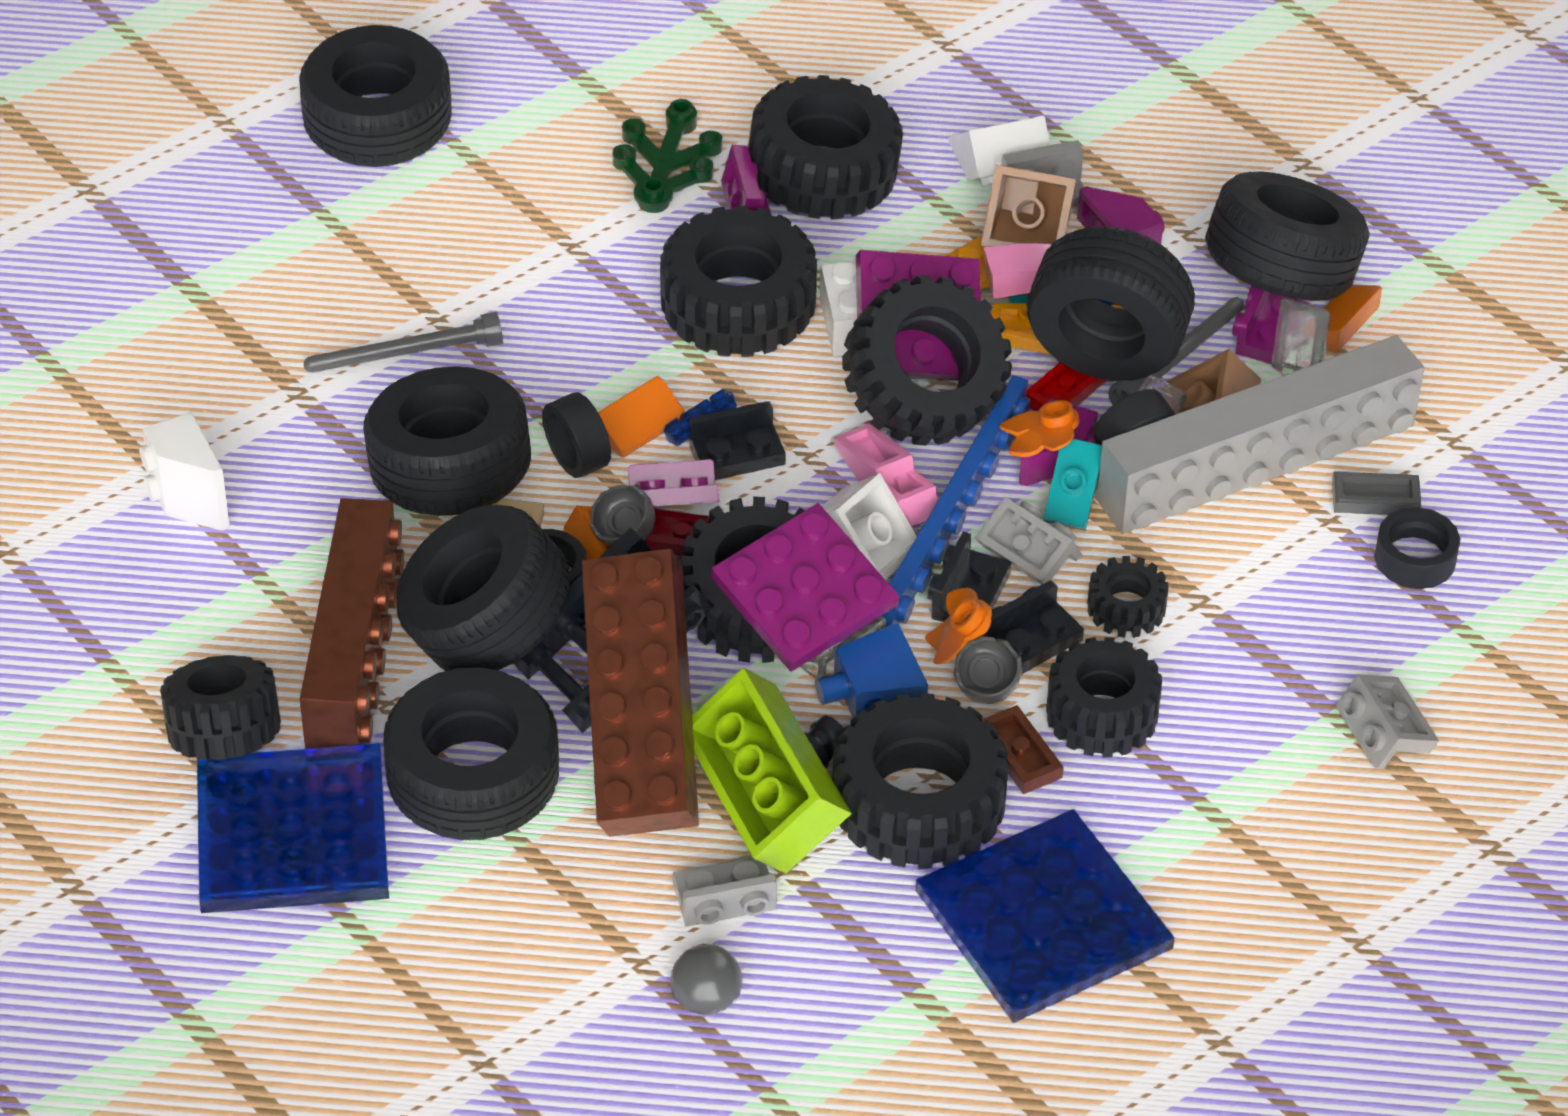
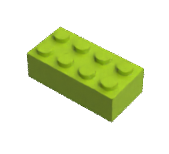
[692,668,852,873]

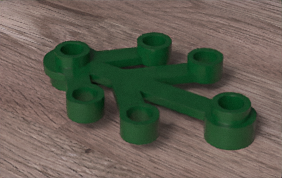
[612,99,723,213]

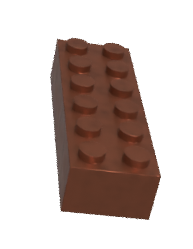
[299,498,404,761]
[582,548,699,837]

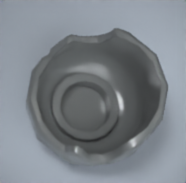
[590,485,656,547]
[954,637,1022,704]
[670,943,742,1016]

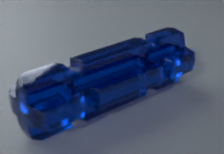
[663,389,737,446]

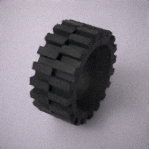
[681,496,805,663]

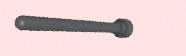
[1108,297,1244,405]
[303,311,503,373]

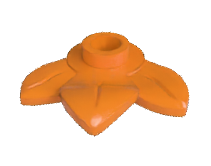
[999,400,1080,457]
[925,588,992,665]

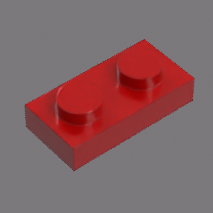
[1026,362,1107,411]

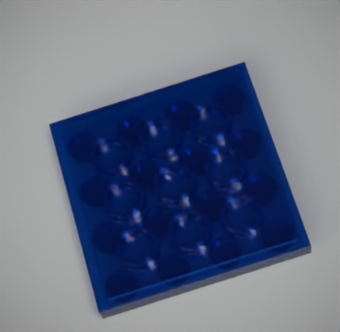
[197,743,389,914]
[915,809,1175,1023]

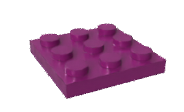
[856,250,981,380]
[711,503,899,672]

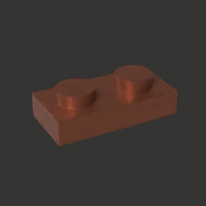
[982,705,1064,795]

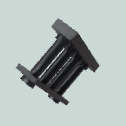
[513,527,711,734]

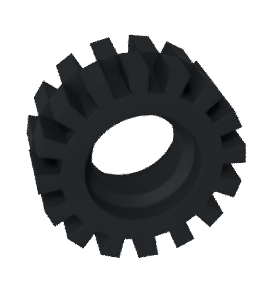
[1087,556,1169,638]

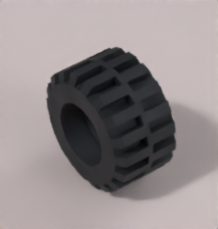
[1046,637,1162,758]
[160,655,281,760]

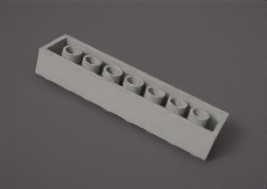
[1097,335,1424,534]

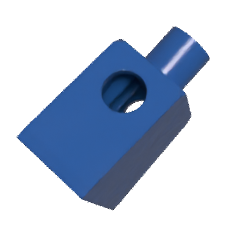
[815,623,928,717]

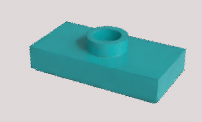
[1043,439,1102,531]

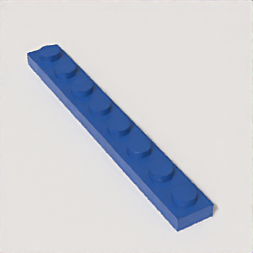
[875,375,1031,631]

